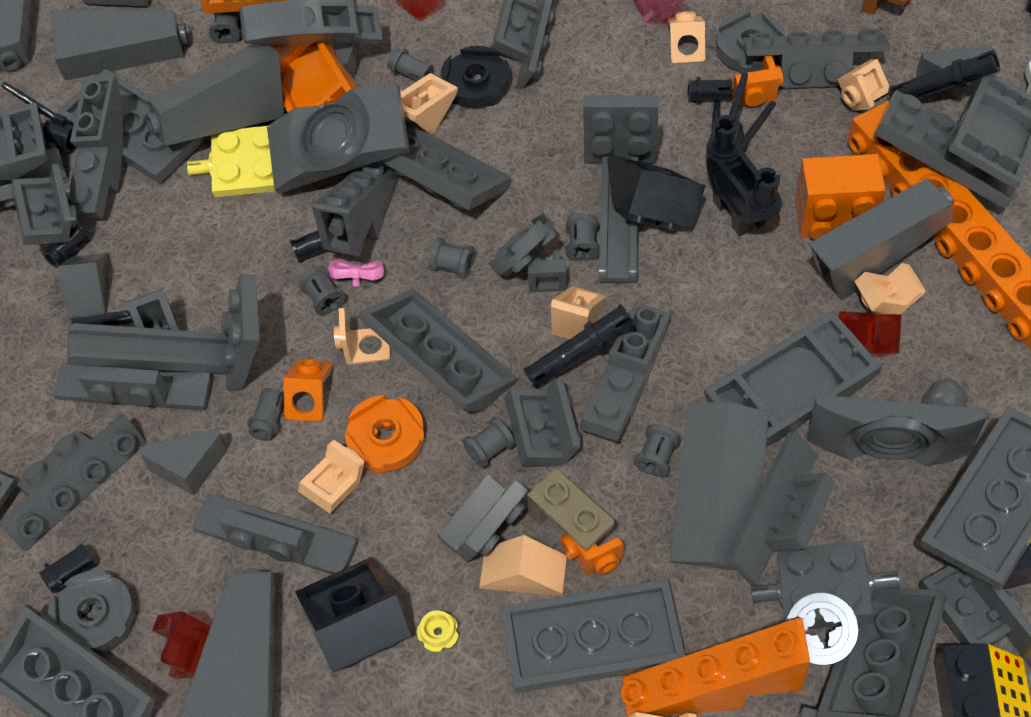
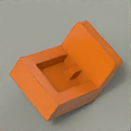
[732,55,783,107]
[559,532,624,577]

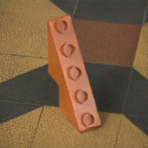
[621,618,810,717]

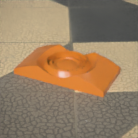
[271,42,358,113]

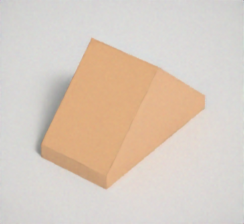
[400,73,458,135]
[551,286,607,339]
[479,535,567,596]

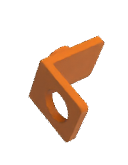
[283,359,333,422]

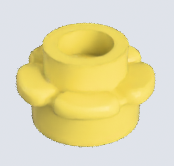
[417,610,458,652]

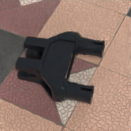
[705,115,782,237]

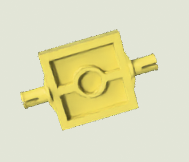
[187,126,275,197]

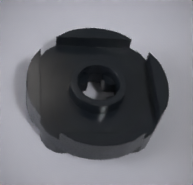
[441,46,511,108]

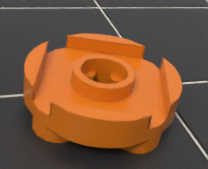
[345,395,425,474]

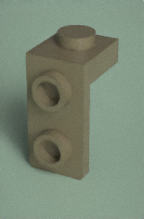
[527,468,614,551]

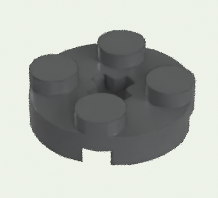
[716,12,785,74]
[488,212,558,277]
[47,570,136,654]

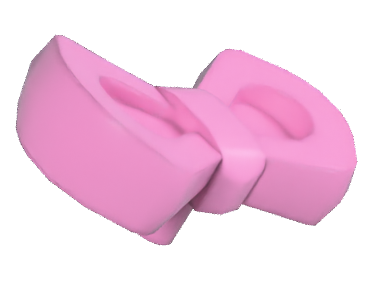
[328,259,384,287]

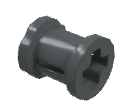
[209,11,241,43]
[566,213,599,261]
[429,238,475,279]
[298,266,346,316]
[462,417,515,469]
[633,424,681,478]

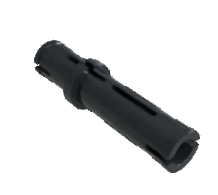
[889,49,1001,100]
[524,304,635,389]

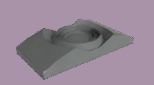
[948,74,1031,190]
[267,83,410,194]
[0,102,48,181]
[704,311,882,447]
[807,395,987,467]

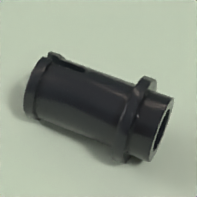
[687,76,733,104]
[42,223,90,268]
[290,230,334,262]
[39,544,96,593]

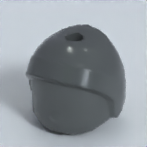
[922,378,968,407]

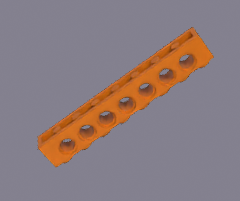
[848,101,1031,350]

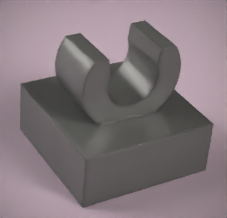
[528,250,567,292]

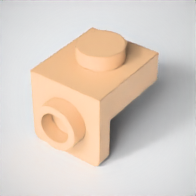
[837,59,890,111]
[854,263,925,315]
[298,440,364,514]

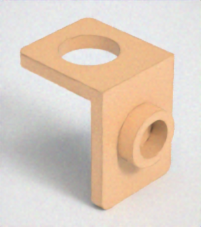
[667,11,705,63]
[334,307,390,365]

